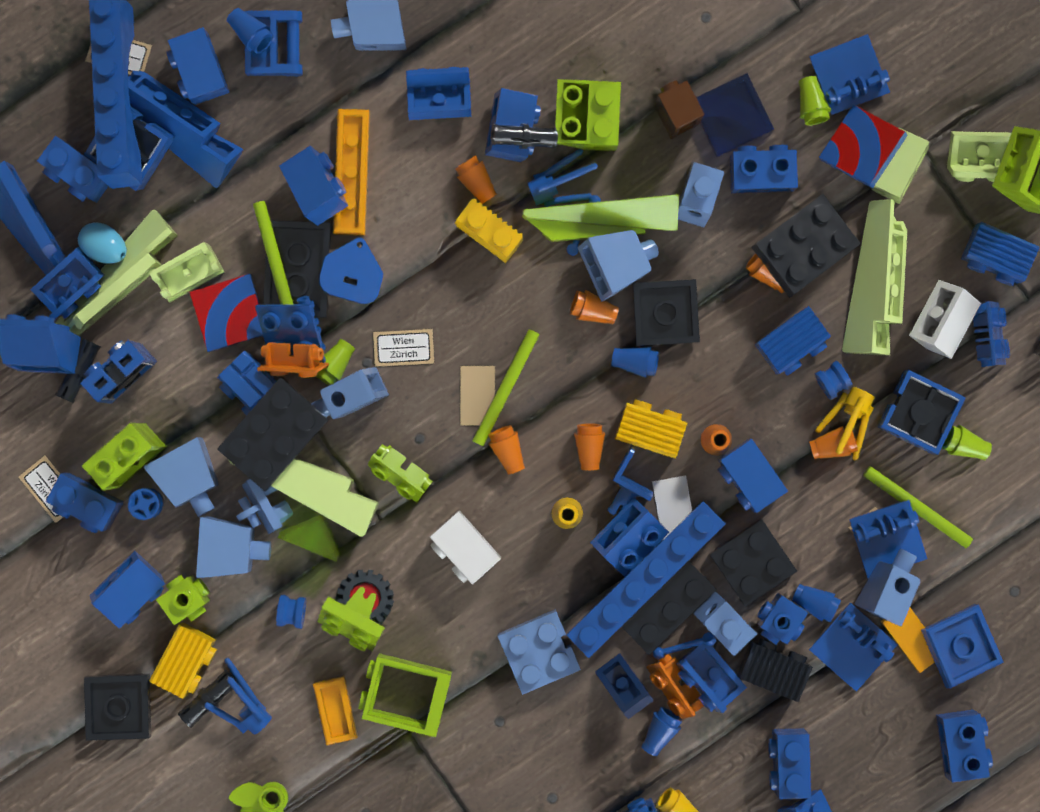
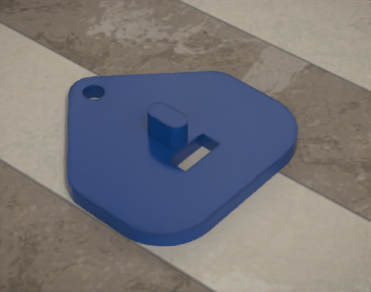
[318,238,383,304]

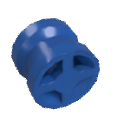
[814,360,853,400]
[128,488,164,520]
[276,595,306,629]

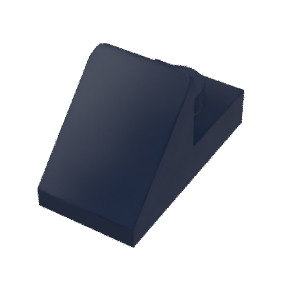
[595,653,654,719]

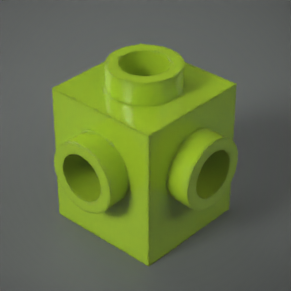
[156,575,211,625]

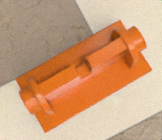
[257,342,329,378]
[646,654,704,719]

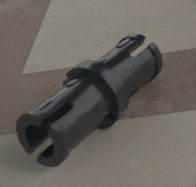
[491,123,558,149]
[55,338,101,403]
[178,670,238,728]

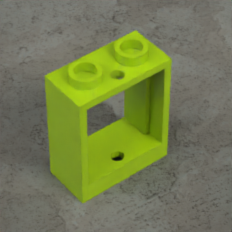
[992,126,1040,214]
[82,423,166,490]
[358,653,452,737]

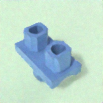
[236,479,293,534]

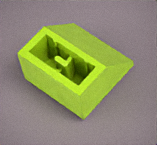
[555,79,621,151]

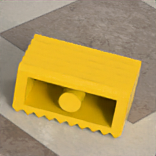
[455,199,523,263]
[614,399,687,459]
[149,622,217,699]

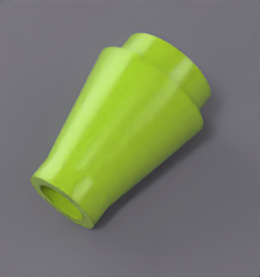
[798,76,831,126]
[316,339,355,386]
[942,425,992,460]

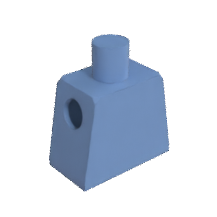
[331,0,407,51]
[678,161,724,228]
[577,230,659,302]
[311,367,389,419]
[144,437,219,517]
[196,516,271,578]
[854,549,920,626]
[693,591,757,656]

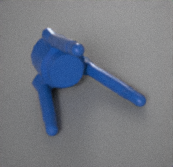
[527,149,598,207]
[204,658,272,735]

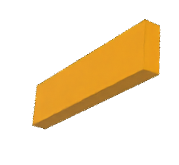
[333,109,370,236]

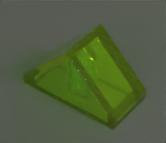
[277,515,341,562]

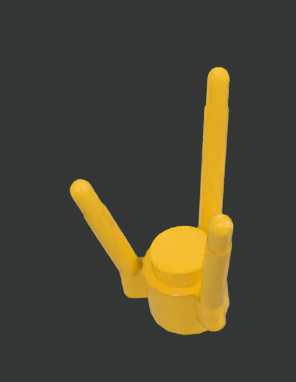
[815,387,875,460]

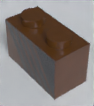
[654,80,705,139]

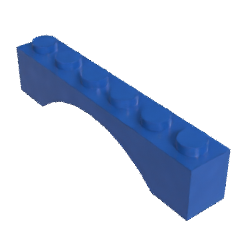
[89,0,142,189]
[566,501,725,658]

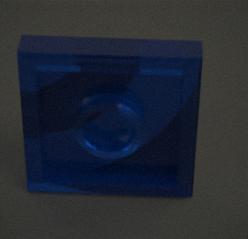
[696,73,774,158]

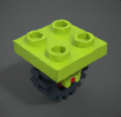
[317,569,394,652]

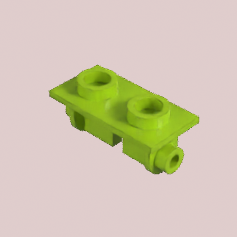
[367,444,433,502]

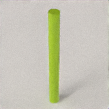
[253,201,293,304]
[472,329,540,446]
[863,466,973,548]

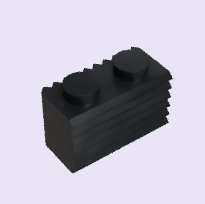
[737,638,813,702]

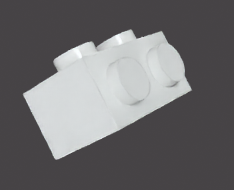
[909,280,981,359]
[430,510,501,585]

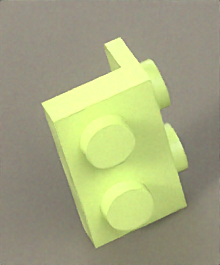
[947,131,1011,182]

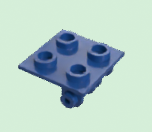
[809,34,890,115]
[255,296,326,363]
[973,301,1010,367]
[849,500,927,579]
[809,603,898,692]

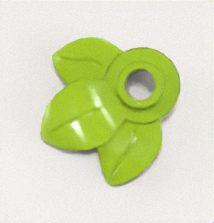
[229,782,288,812]

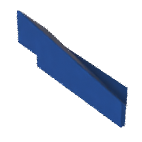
[128,71,243,188]
[0,161,66,275]

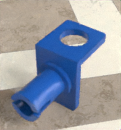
[607,445,653,515]

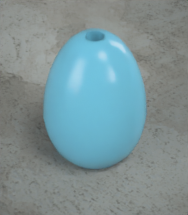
[78,222,127,264]

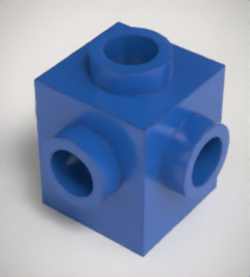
[757,593,808,645]

